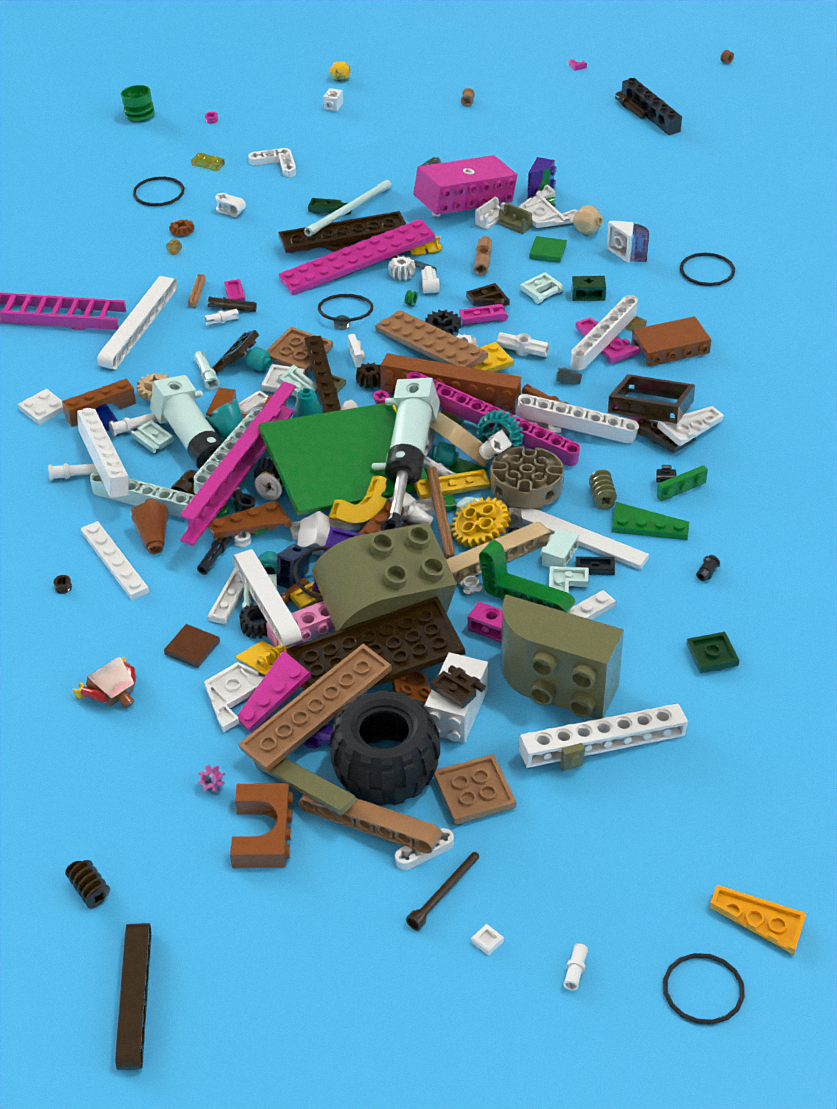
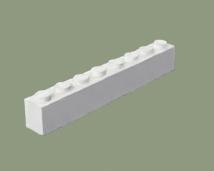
[77,408,129,498]

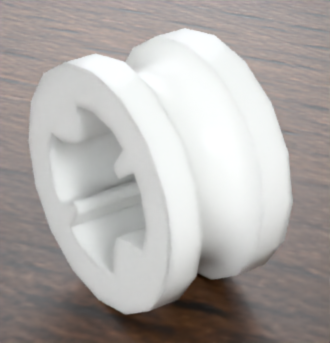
[234,531,251,547]

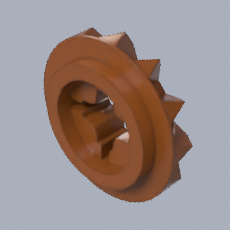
[169,219,194,236]

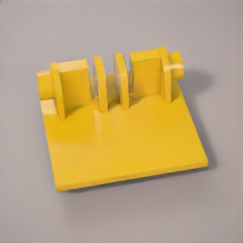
[235,640,289,676]

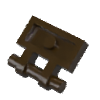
[430,665,486,709]

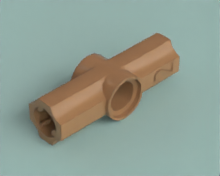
[474,236,492,275]

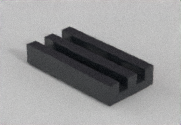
[576,556,615,575]

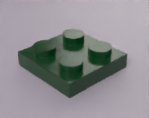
[686,631,739,673]

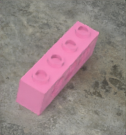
[266,601,335,647]

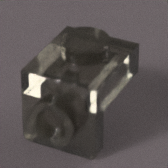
[504,508,524,533]

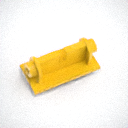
[409,236,442,256]

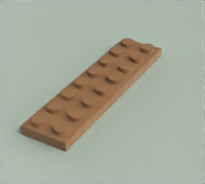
[375,310,488,368]
[238,644,392,772]

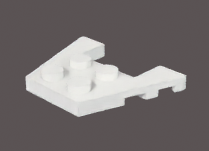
[519,185,577,228]
[204,662,264,732]

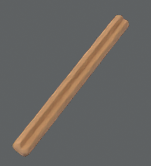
[426,466,455,559]

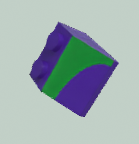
[527,157,557,199]

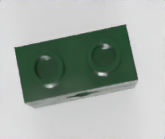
[571,276,606,301]

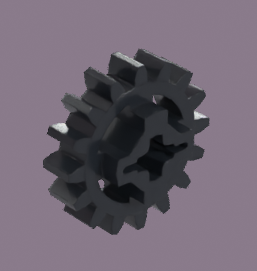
[425,309,461,335]

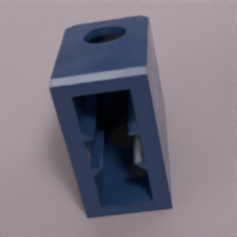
[277,544,312,589]

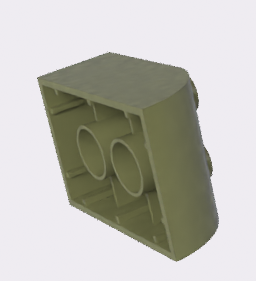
[312,522,457,631]
[501,595,624,719]

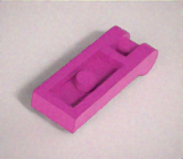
[459,304,508,325]

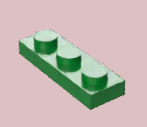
[657,465,708,501]

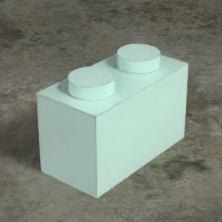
[540,528,579,568]

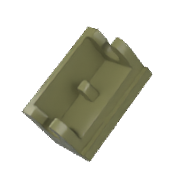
[497,203,532,234]

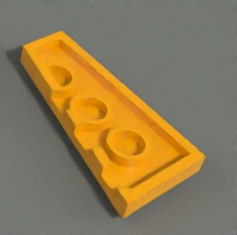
[709,885,807,955]

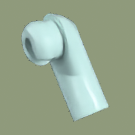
[456,497,480,512]

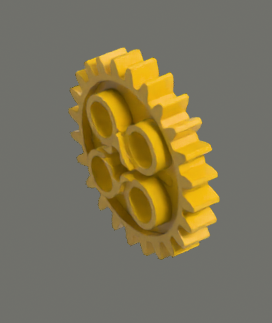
[450,497,511,549]

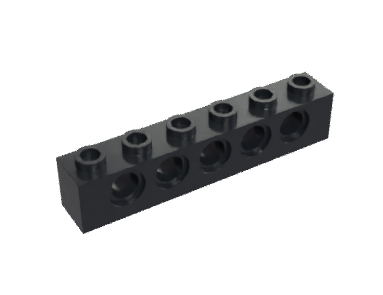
[621,78,682,135]

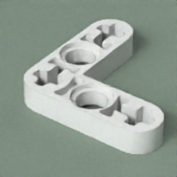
[248,148,296,177]

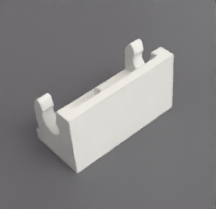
[475,197,505,230]

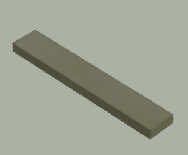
[254,758,357,815]

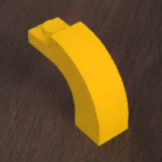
[329,476,387,523]

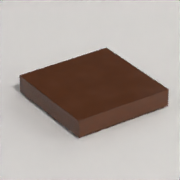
[164,624,220,668]

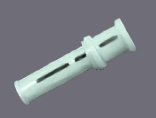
[194,351,220,390]

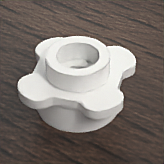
[460,576,482,594]

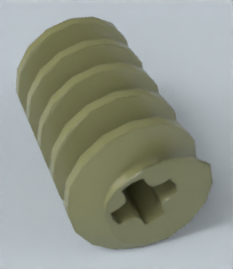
[589,469,617,510]

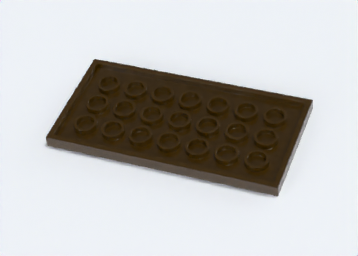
[286,596,466,691]

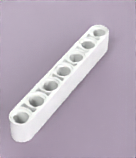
[571,295,638,370]
[516,394,639,444]
[233,549,302,647]

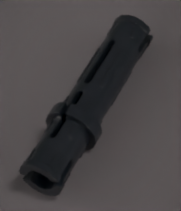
[197,536,232,575]

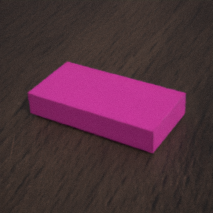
[224,279,245,301]

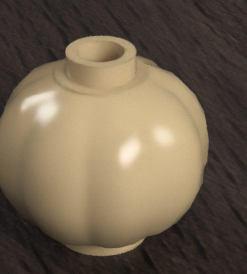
[573,205,603,235]

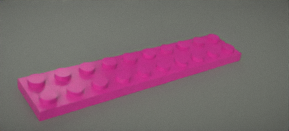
[279,219,436,296]

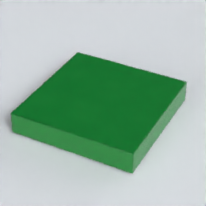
[529,236,567,263]

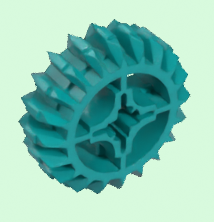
[476,410,524,456]

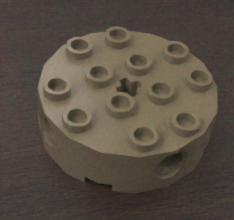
[490,447,564,509]

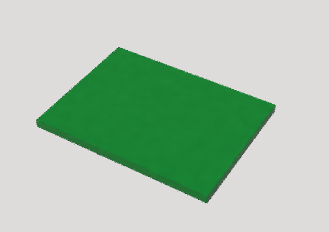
[258,403,428,515]

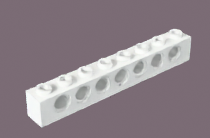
[518,703,688,768]

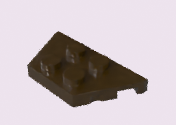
[212,330,259,373]

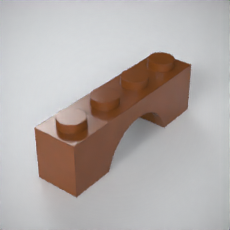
[62,378,136,427]

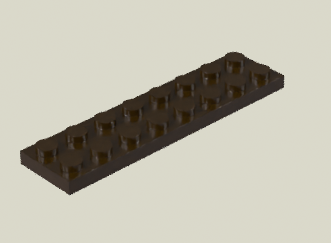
[278,211,406,253]

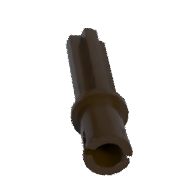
[615,91,646,119]
[208,296,257,312]

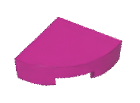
[568,59,587,71]

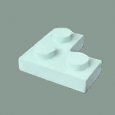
[549,566,589,592]

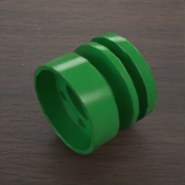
[121,85,155,121]

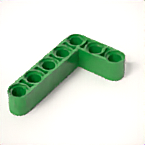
[479,540,576,613]

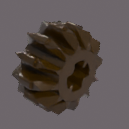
[355,362,381,390]

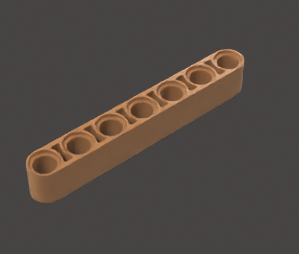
[299,794,442,854]

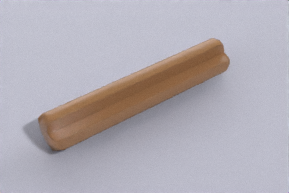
[188,274,206,308]

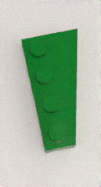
[612,502,689,540]

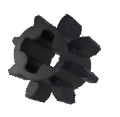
[656,465,677,483]

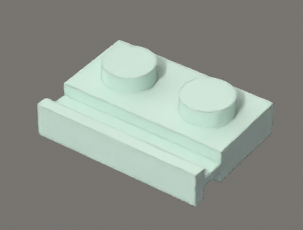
[131,420,174,453]

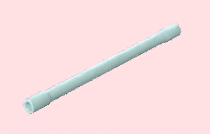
[304,180,391,237]

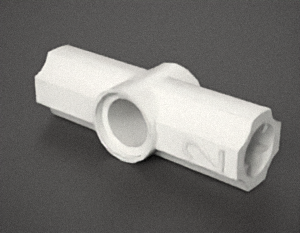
[497,332,550,358]

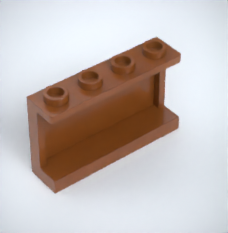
[631,316,711,366]

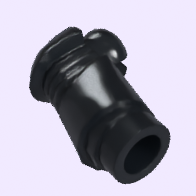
[696,554,720,581]

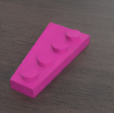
[237,650,311,733]

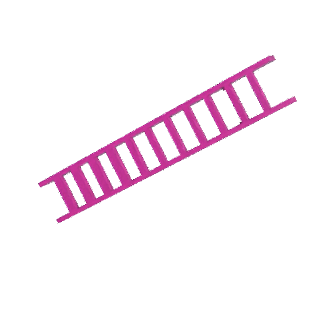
[0,292,127,330]
[180,381,296,546]

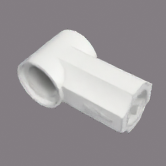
[421,266,440,294]

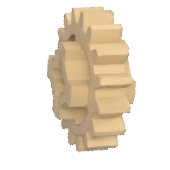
[136,372,171,402]

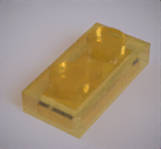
[191,153,225,171]

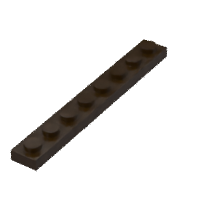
[304,336,341,413]

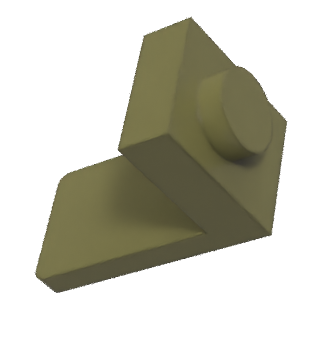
[558,743,585,771]

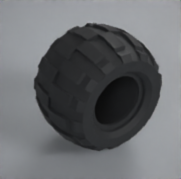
[330,690,440,806]

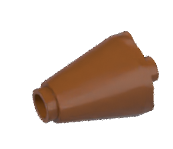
[130,498,168,554]

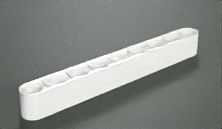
[97,276,177,370]

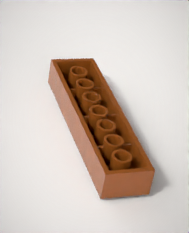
[380,353,521,416]

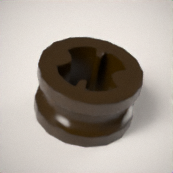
[53,575,72,594]

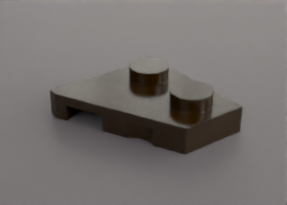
[466,283,510,306]

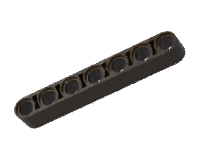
[115,923,151,1070]

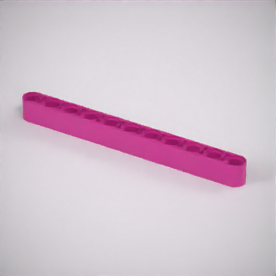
[407,372,581,466]

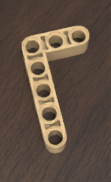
[429,411,490,467]

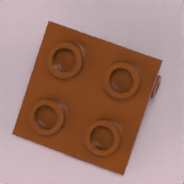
[390,672,431,703]

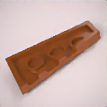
[207,500,292,539]

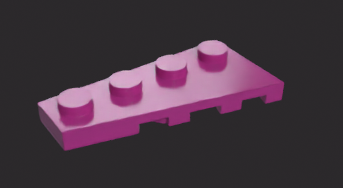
[575,317,640,364]

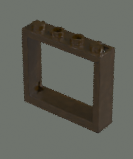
[608,374,695,424]

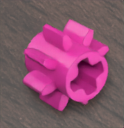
[198,765,225,792]

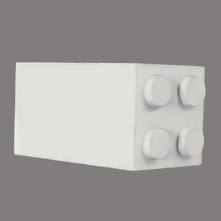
[424,652,488,744]

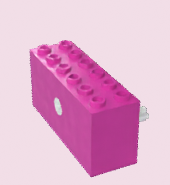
[413,155,518,218]

